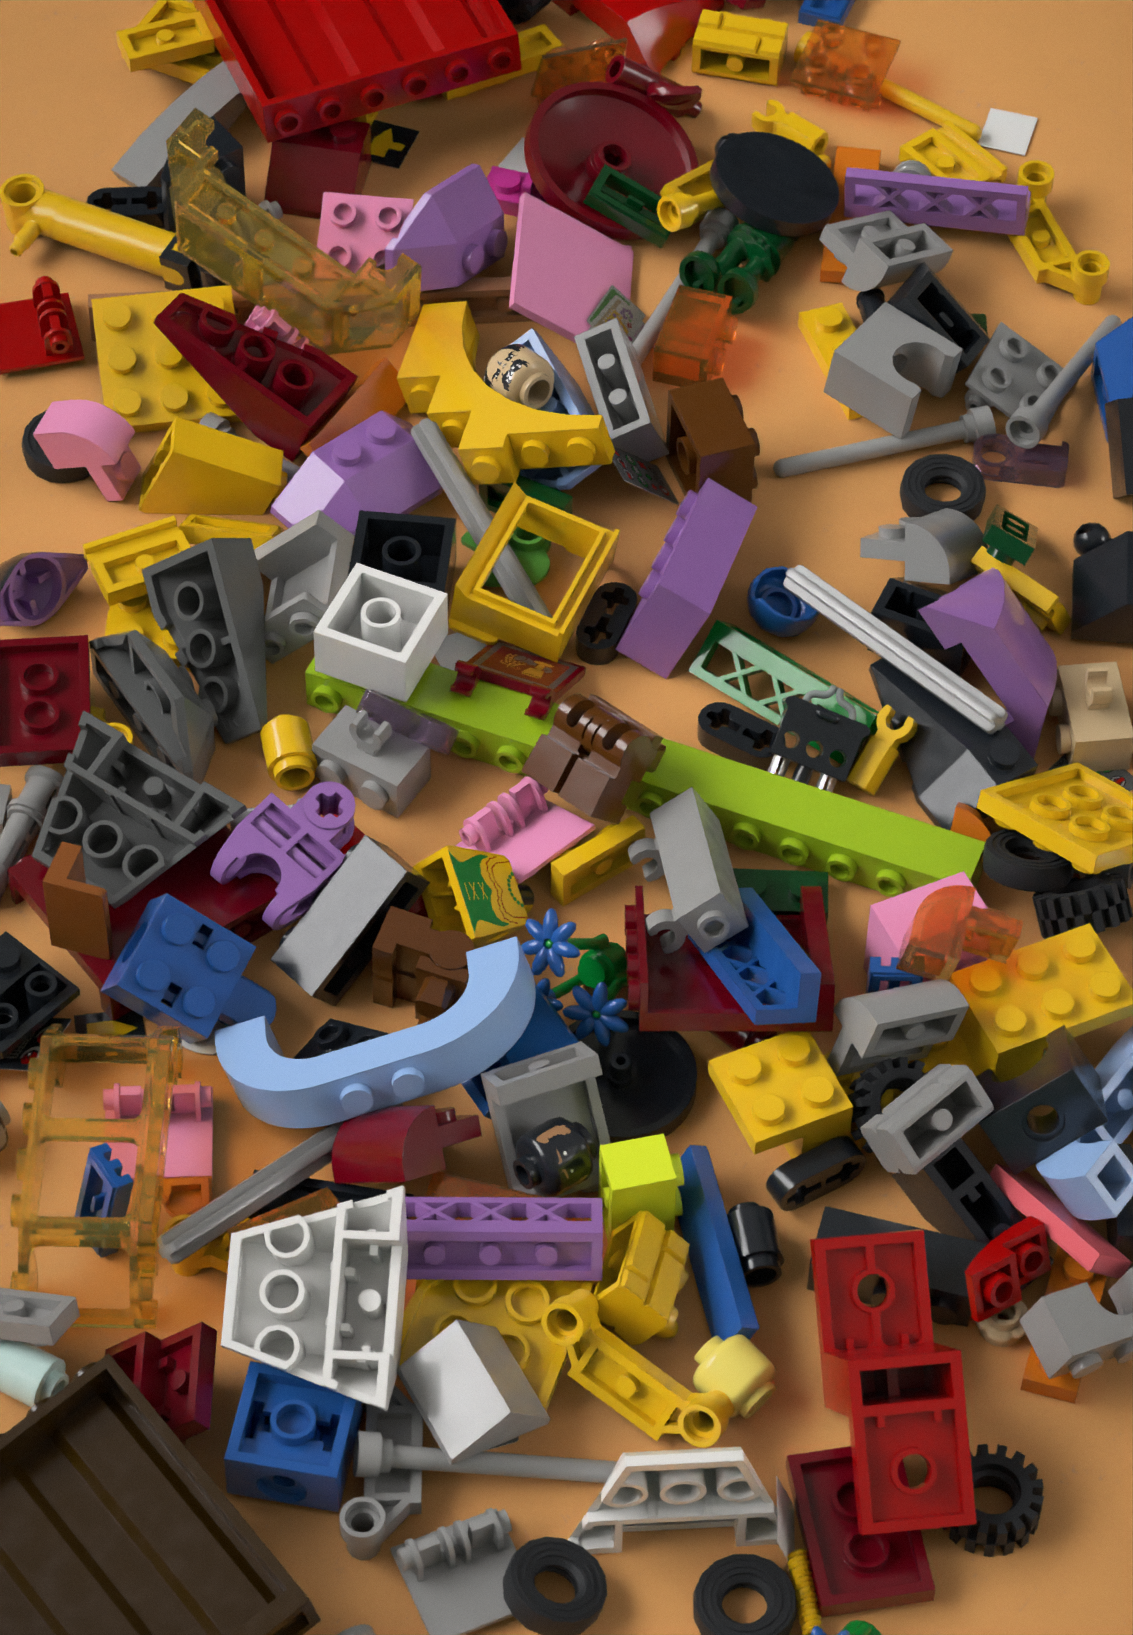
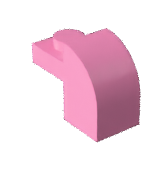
[33,400,142,502]

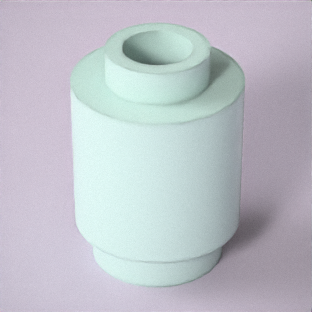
[0,1339,69,1407]

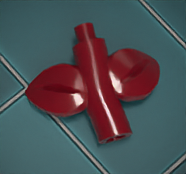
[605,54,702,118]

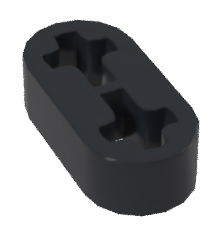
[86,186,165,229]
[576,582,637,665]
[697,702,786,771]
[766,1135,867,1211]

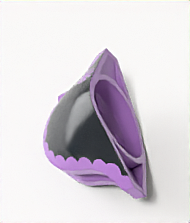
[0,551,89,626]

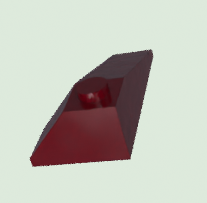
[153,292,358,462]

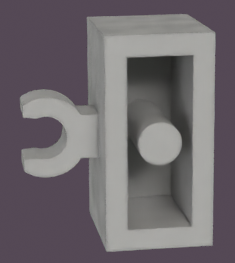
[312,705,431,818]

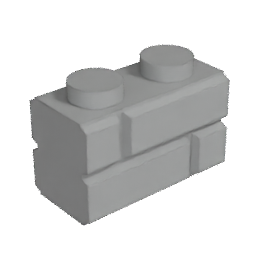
[860,1064,994,1175]

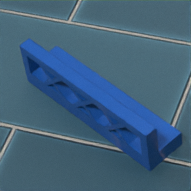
[688,888,822,1025]

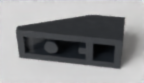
[892,1137,1054,1291]

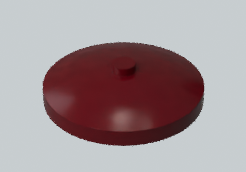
[524,81,699,240]

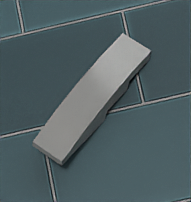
[111,61,247,187]

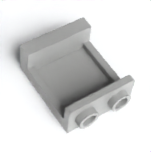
[254,510,354,664]
[481,1041,611,1198]

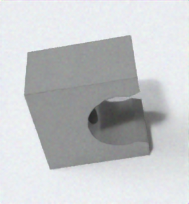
[823,302,963,439]

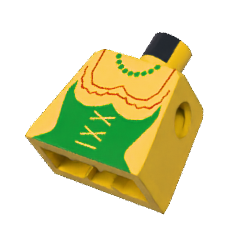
[413,845,534,949]

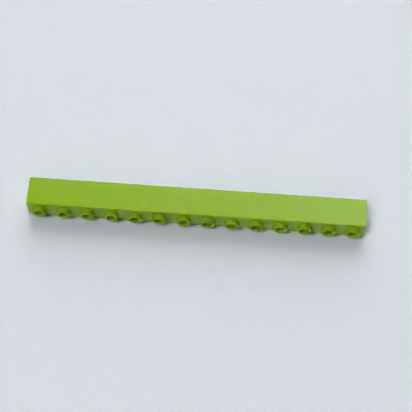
[305,656,985,897]

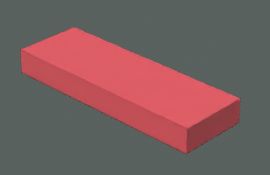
[989,1164,1132,1278]

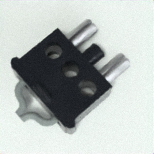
[767,685,870,792]

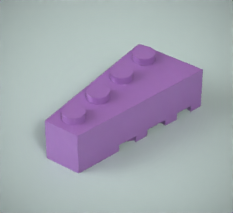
[615,478,757,679]

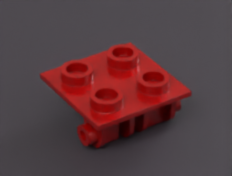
[0,276,85,374]

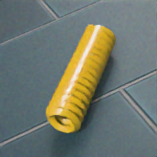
[787,1549,824,1635]

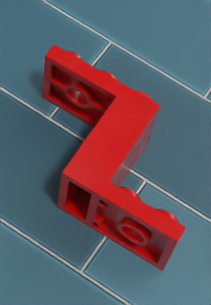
[810,1229,977,1535]

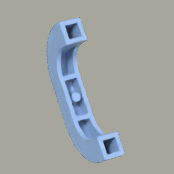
[215,936,536,1129]
[1036,1026,1133,1220]

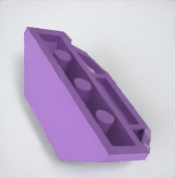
[385,164,508,294]
[270,410,443,537]

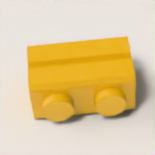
[691,9,789,86]
[593,1211,690,1345]

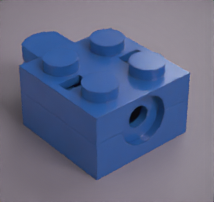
[101,893,277,1044]
[224,1361,363,1512]

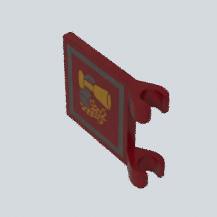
[450,640,586,721]

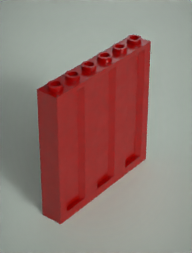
[191,0,522,143]

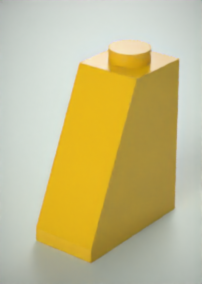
[138,417,287,515]

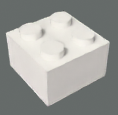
[313,563,448,702]

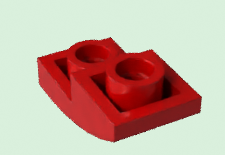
[965,1216,1051,1323]

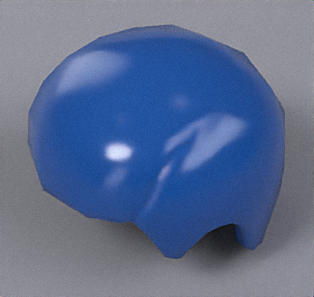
[747,566,820,637]

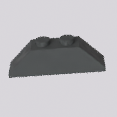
[89,630,218,784]

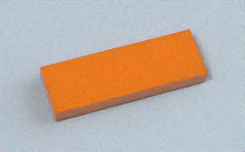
[300,357,406,458]

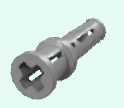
[0,765,64,901]

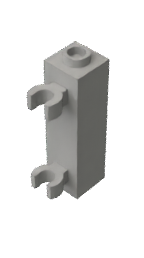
[628,787,749,954]

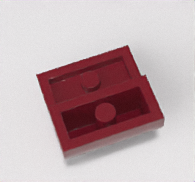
[332,1105,482,1183]
[105,1322,217,1446]

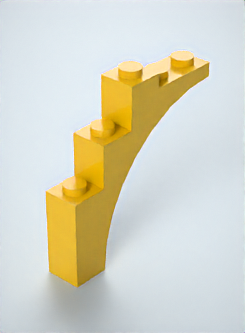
[397,301,615,485]

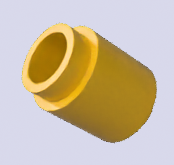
[260,714,318,791]

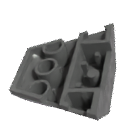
[32,710,247,909]

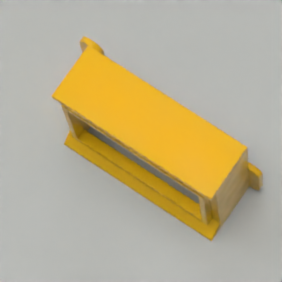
[448,481,620,663]

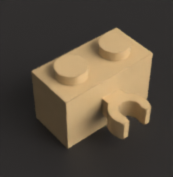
[1048,661,1133,772]

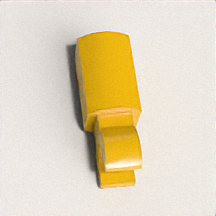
[751,99,829,155]
[846,705,918,796]

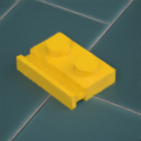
[898,119,1008,183]
[83,515,191,606]
[970,546,1071,635]

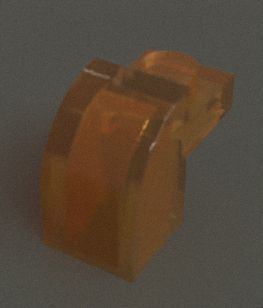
[896,885,1023,981]

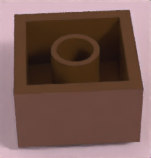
[665,377,760,503]

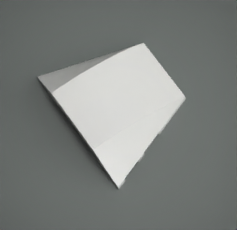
[221,1185,408,1411]
[568,1447,778,1554]

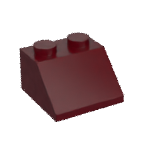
[264,120,372,219]

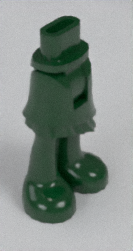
[679,222,800,315]

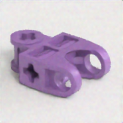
[210,781,355,930]

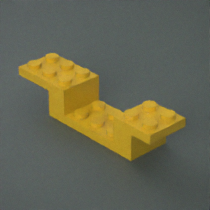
[708,923,1133,1159]

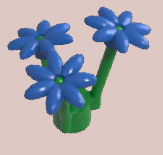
[521,908,629,1047]

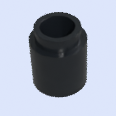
[727,1202,784,1288]

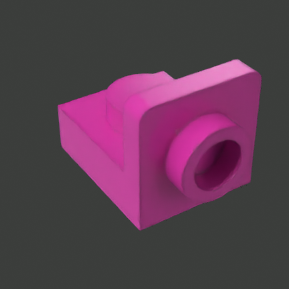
[487,166,545,217]

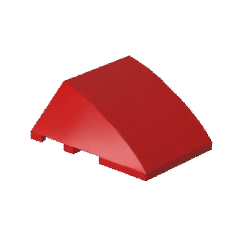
[552,0,724,74]

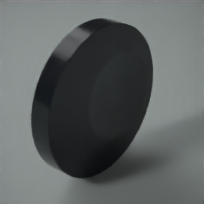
[710,132,839,237]
[568,1010,697,1143]

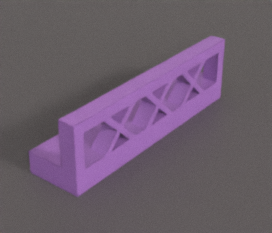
[844,167,1031,236]
[406,1197,603,1281]

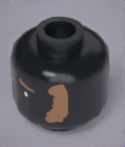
[513,1117,597,1198]

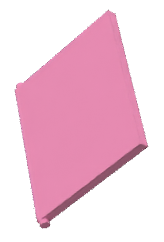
[509,192,634,343]

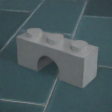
[1019,1267,1133,1379]

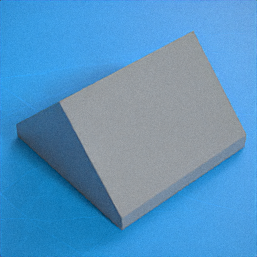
[397,1319,550,1465]

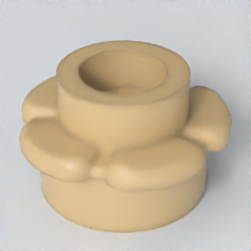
[976,1301,1028,1347]

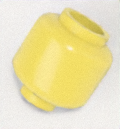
[693,1334,777,1419]

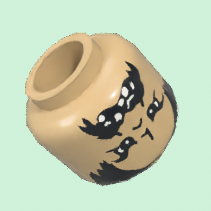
[484,344,554,409]

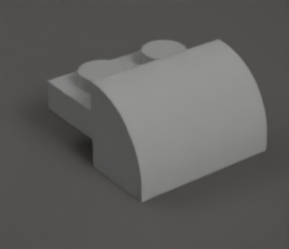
[819,210,953,291]
[860,508,988,585]
[827,979,969,1076]

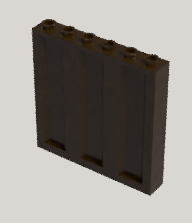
[0,1354,321,1635]

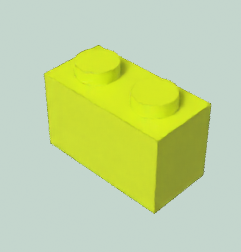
[598,1133,684,1243]

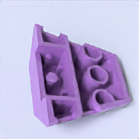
[918,568,1057,759]

